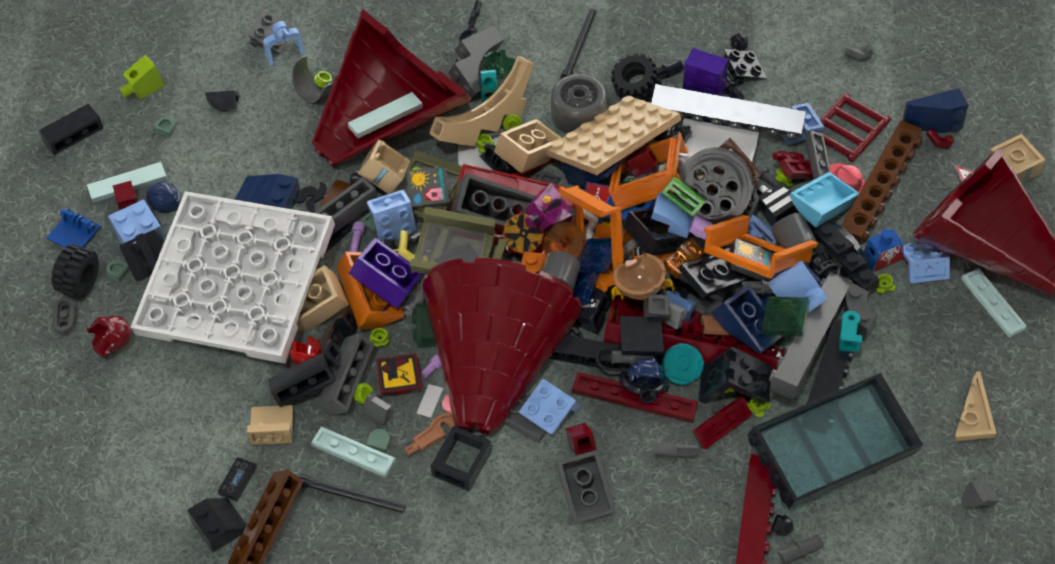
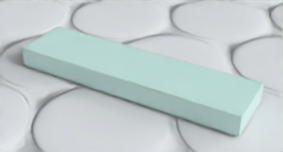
[348,92,423,138]
[87,162,167,203]
[962,268,1026,337]
[311,427,395,478]

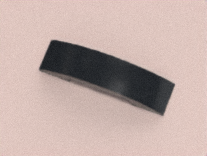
[320,306,357,367]

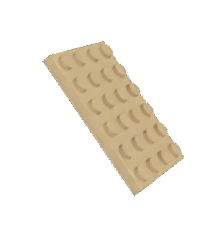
[546,96,681,175]

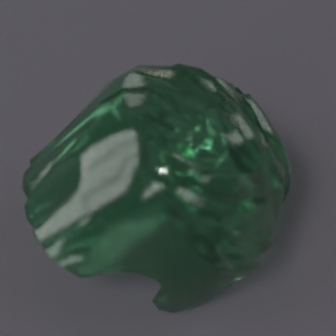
[483,50,515,81]

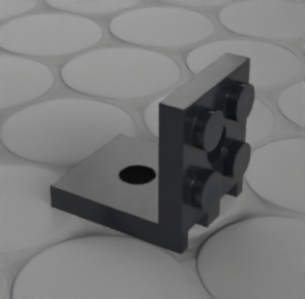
[698,347,772,404]

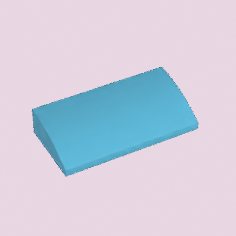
[789,172,859,227]

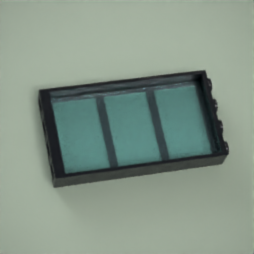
[748,373,923,509]

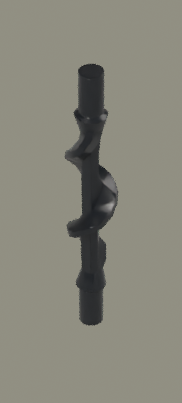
[455,0,482,63]

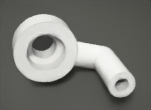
[574,208,599,247]

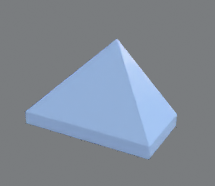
[747,215,778,245]

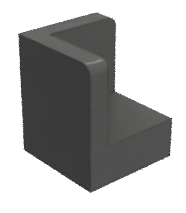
[643,294,669,323]

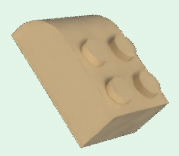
[494,119,562,173]
[296,265,349,332]

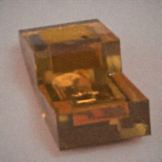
[663,238,704,278]

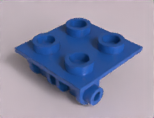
[46,209,101,248]

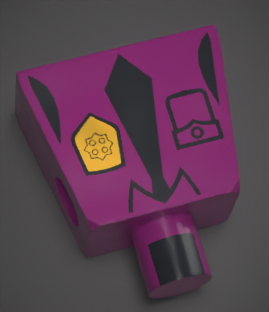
[525,183,574,231]

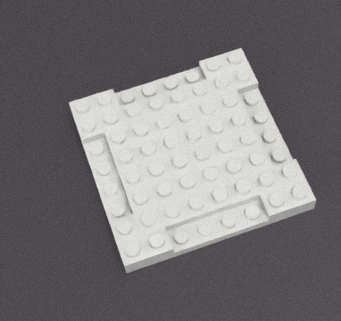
[130,191,335,364]

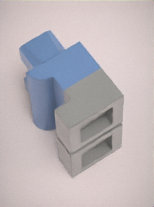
[655,289,696,329]

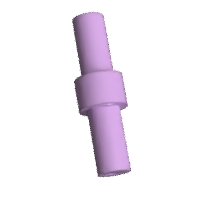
[420,354,441,379]

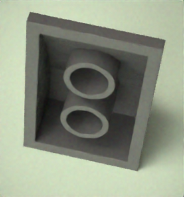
[555,450,616,524]

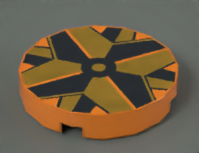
[503,213,543,254]

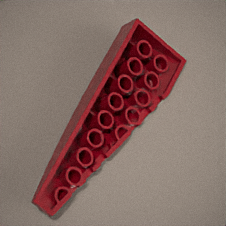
[603,295,785,370]

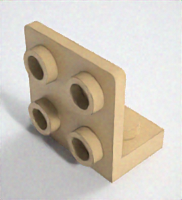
[247,405,293,445]

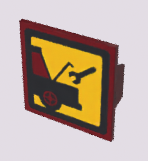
[376,353,422,396]

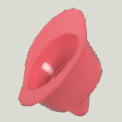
[830,163,865,193]

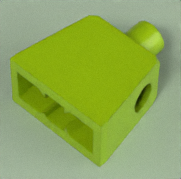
[119,55,165,99]

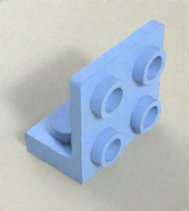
[366,189,416,240]
[903,243,950,283]
[768,261,828,322]
[519,379,581,435]

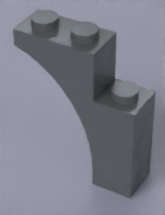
[448,26,504,101]

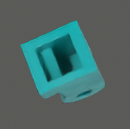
[480,70,498,102]
[839,311,862,353]

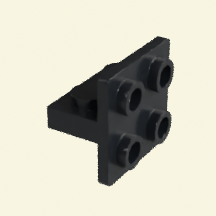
[119,230,163,281]

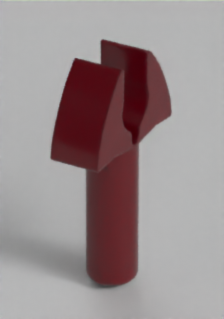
[681,311,704,337]

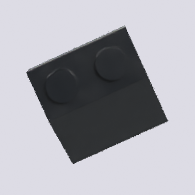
[187,498,247,553]

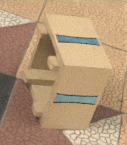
[988,134,1045,184]
[358,140,410,194]

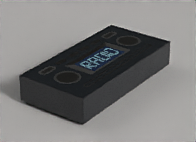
[218,457,257,502]

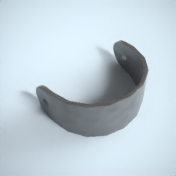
[292,56,333,103]

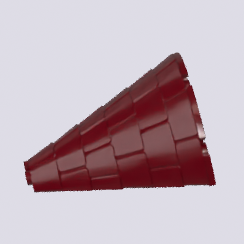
[312,9,471,168]
[912,148,1055,297]
[422,258,583,434]

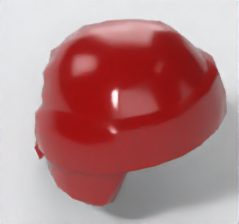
[290,336,323,366]

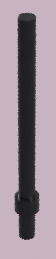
[560,9,596,79]
[296,474,406,513]

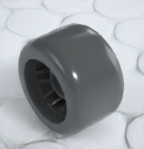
[551,74,608,133]

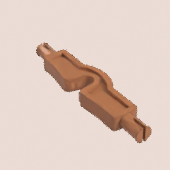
[404,413,455,456]

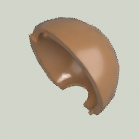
[613,253,666,300]

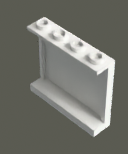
[677,118,759,175]

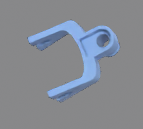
[263,21,304,65]

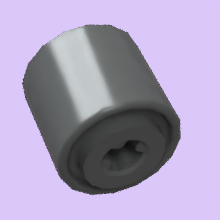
[771,213,817,249]
[542,251,581,290]

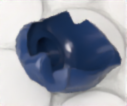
[146,182,181,213]
[627,358,664,386]

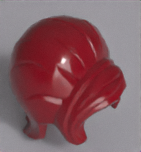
[87,315,132,358]

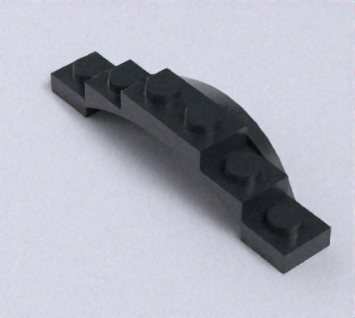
[799,212,880,291]

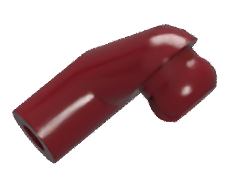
[926,129,955,149]

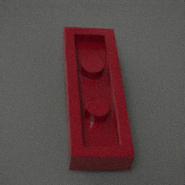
[693,397,753,449]

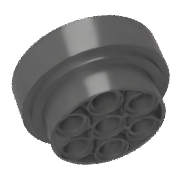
[678,147,754,225]

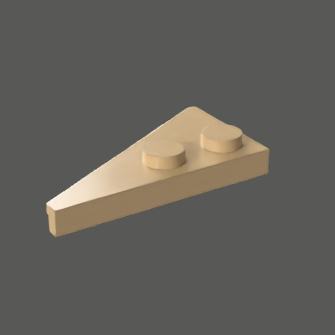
[954,371,996,441]

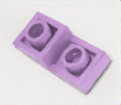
[689,214,712,240]

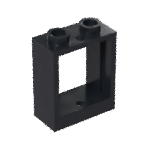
[623,208,686,255]
[430,426,492,492]

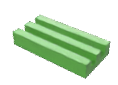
[661,176,706,217]

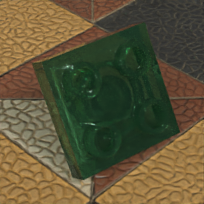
[762,296,810,336]

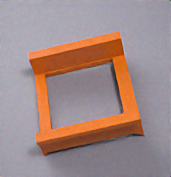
[609,132,689,210]
[559,185,624,292]
[704,215,818,279]

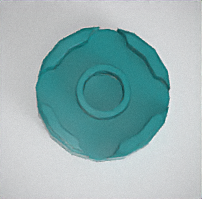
[662,343,704,385]

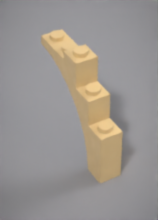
[429,56,534,147]

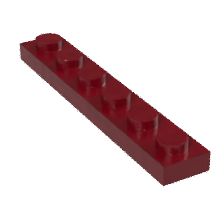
[572,372,698,423]

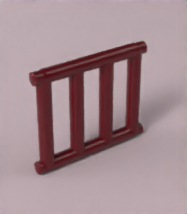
[819,92,891,162]

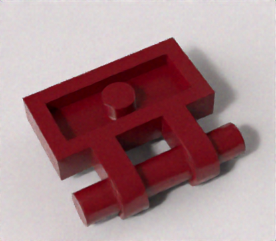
[772,151,813,179]

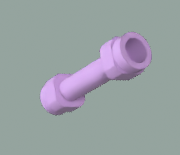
[347,222,365,252]

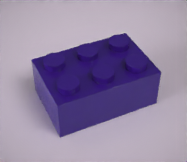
[683,48,728,96]
[348,238,424,309]

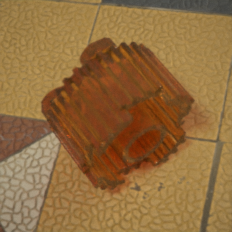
[541,222,585,258]

